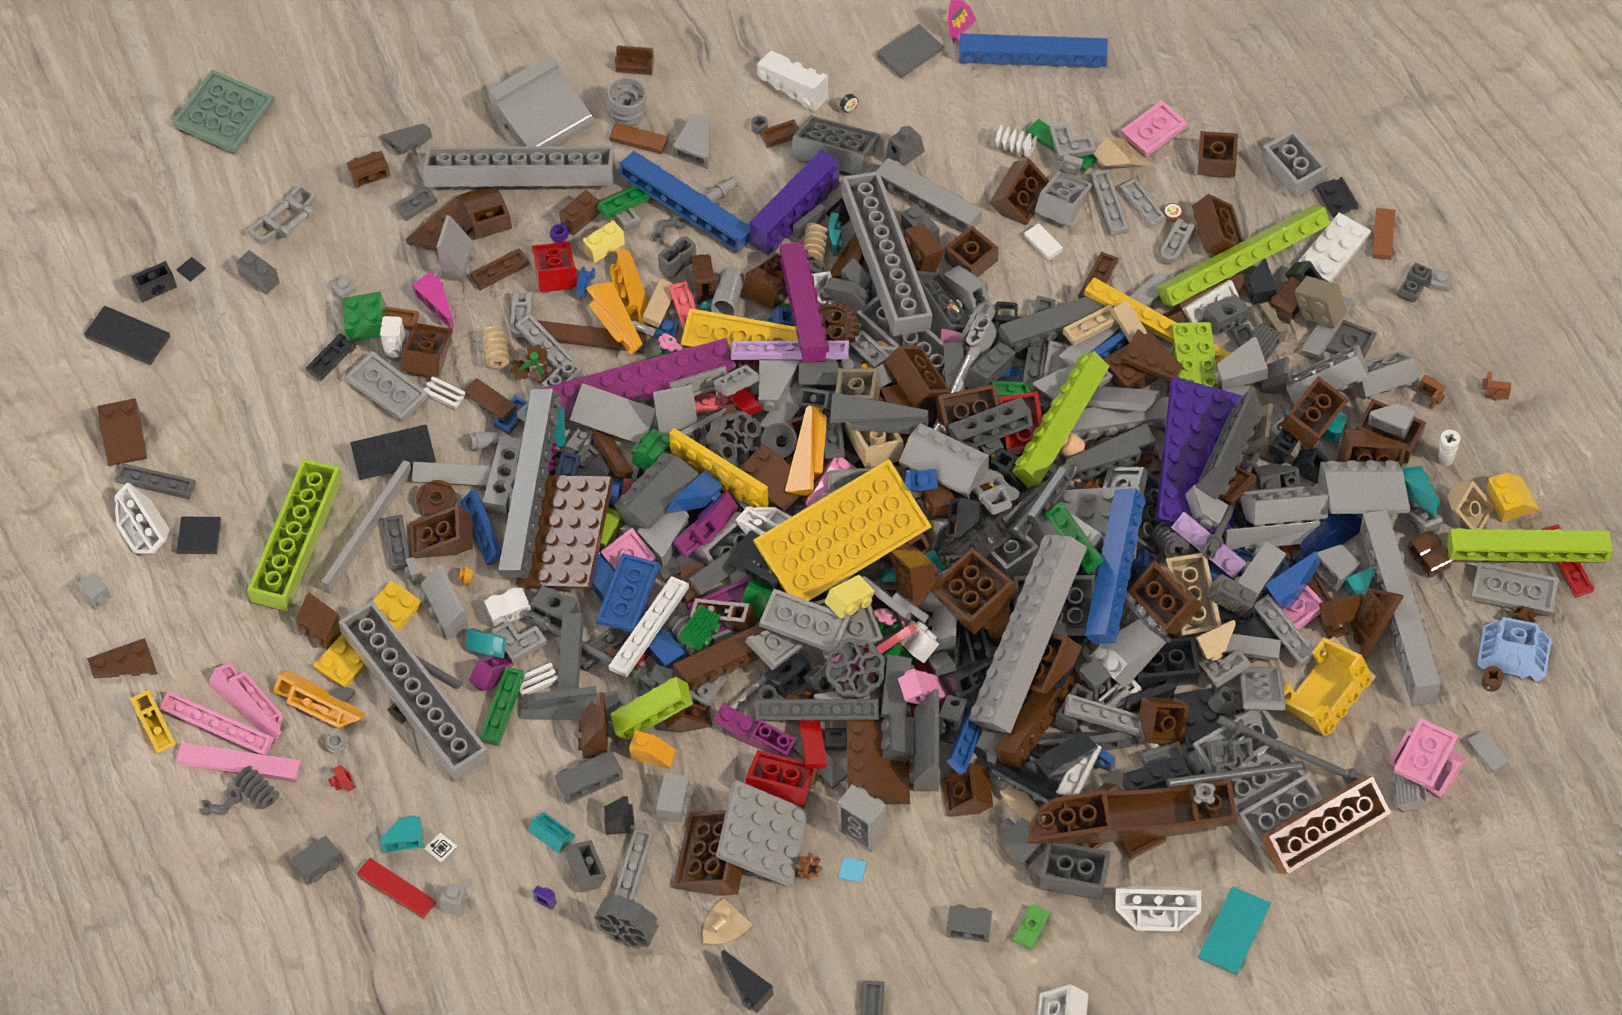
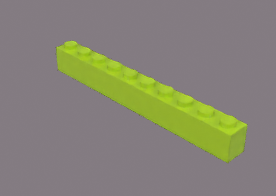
[1156,205,1331,306]

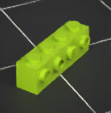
[611,677,693,741]

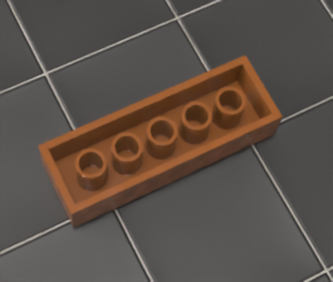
[1260,776,1391,874]

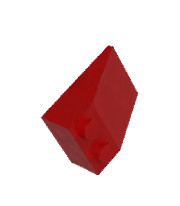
[532,241,577,293]
[998,391,1042,455]

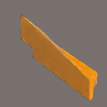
[273,670,366,728]

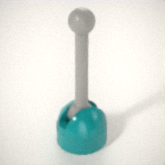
[669,298,713,317]

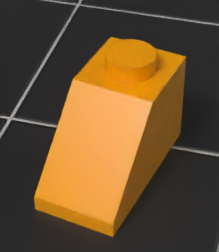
[629,730,676,769]

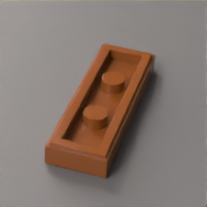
[609,123,668,154]
[1372,208,1396,260]

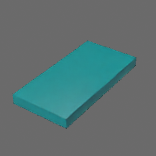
[1198,886,1271,975]

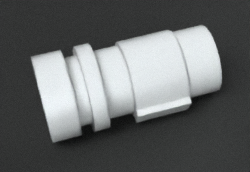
[1438,430,1461,466]

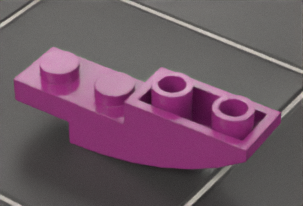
[673,491,738,557]
[713,703,796,757]

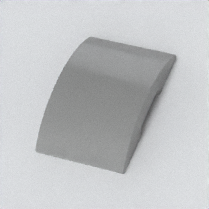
[1193,709,1324,850]

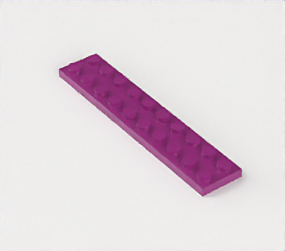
[540,338,735,422]

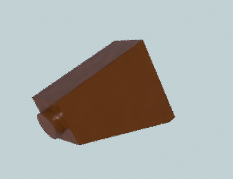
[691,254,715,305]

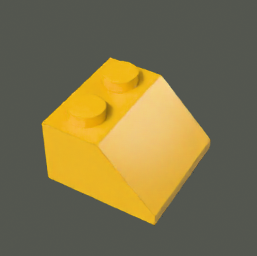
[1486,473,1539,523]

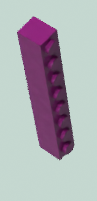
[780,242,829,363]

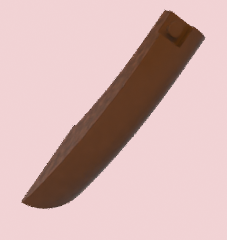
[1028,779,1238,844]

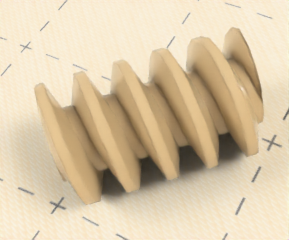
[803,223,829,262]
[482,326,510,369]

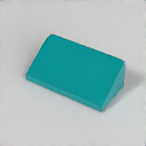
[528,812,575,853]

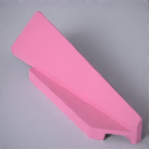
[208,662,283,743]

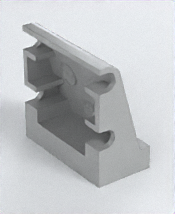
[488,55,594,146]

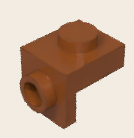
[1482,371,1511,400]
[1419,375,1445,409]

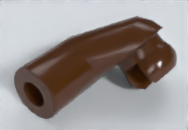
[785,688,814,699]

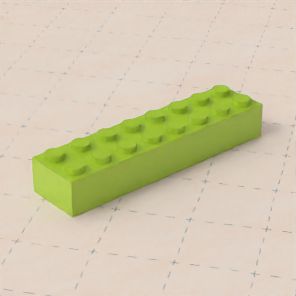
[247,458,343,611]

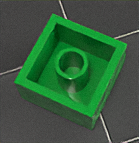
[343,291,387,341]

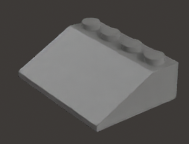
[1318,460,1410,514]

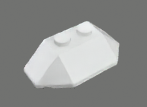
[115,483,170,554]
[736,506,792,536]
[1116,886,1201,931]

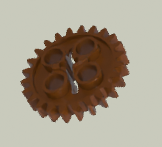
[819,301,860,348]

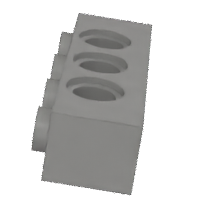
[483,436,522,515]

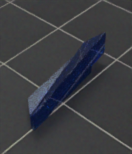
[1290,513,1364,565]

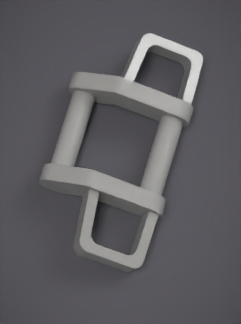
[249,184,316,244]
[972,469,1019,514]

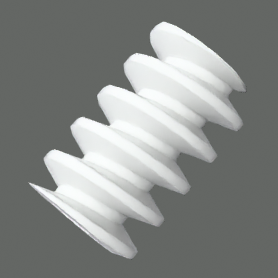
[995,124,1037,157]

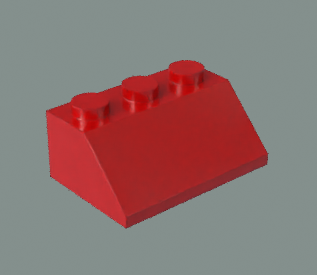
[745,750,814,809]

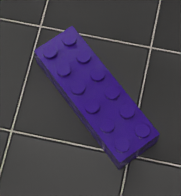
[749,150,840,256]

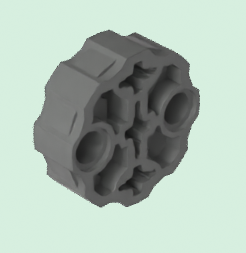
[706,411,762,468]
[825,638,885,699]
[594,895,659,949]

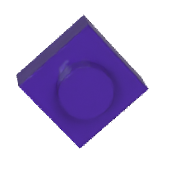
[533,885,557,910]

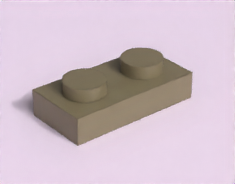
[1259,302,1287,343]

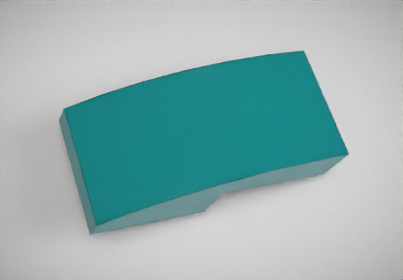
[829,212,844,256]
[465,628,506,658]

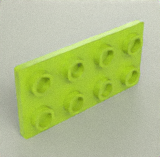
[1171,322,1219,389]

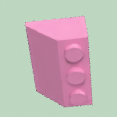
[1388,725,1467,797]

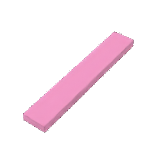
[159,690,274,755]
[176,742,301,782]

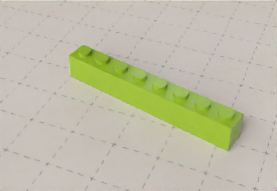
[1012,351,1110,487]
[1447,528,1613,562]

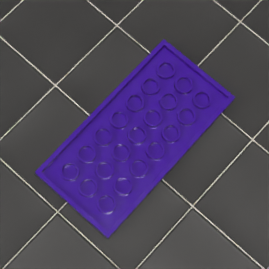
[1156,376,1242,539]

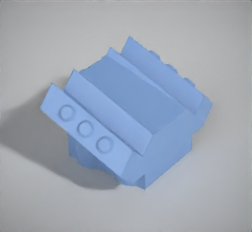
[1477,617,1552,682]

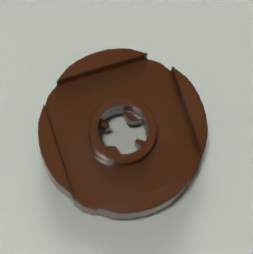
[416,480,457,516]

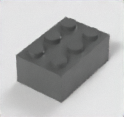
[1040,843,1111,900]

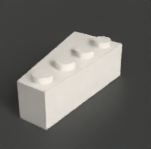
[757,51,829,112]

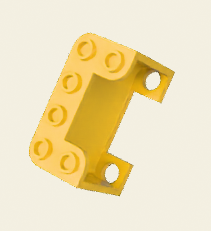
[1283,638,1371,736]

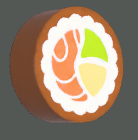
[1163,203,1183,222]

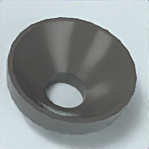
[761,423,797,458]

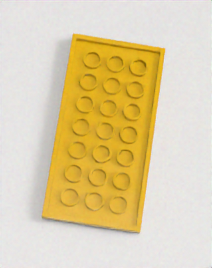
[753,459,932,601]

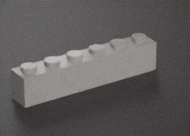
[876,158,982,232]

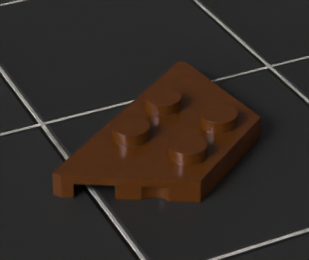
[406,196,472,252]
[1350,588,1404,660]

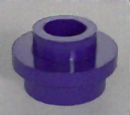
[550,224,569,242]

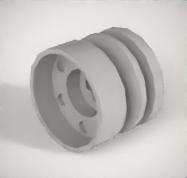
[607,77,647,127]

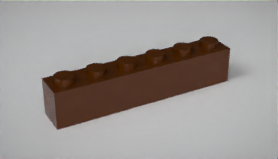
[672,624,770,691]
[994,668,1079,767]

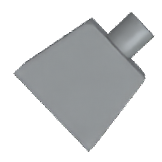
[1316,545,1361,592]

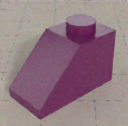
[469,656,513,691]

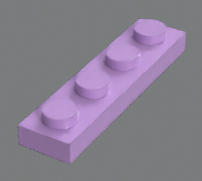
[1171,512,1247,579]

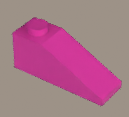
[412,272,454,329]

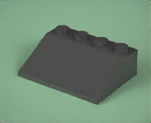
[790,115,880,175]
[1014,575,1097,636]
[910,689,939,791]

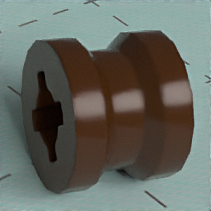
[1481,666,1504,692]

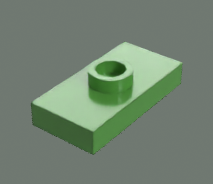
[1013,904,1051,950]

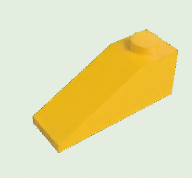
[129,689,176,753]

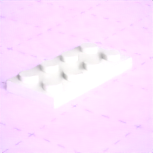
[1298,213,1371,283]

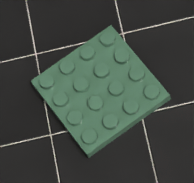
[172,70,275,154]

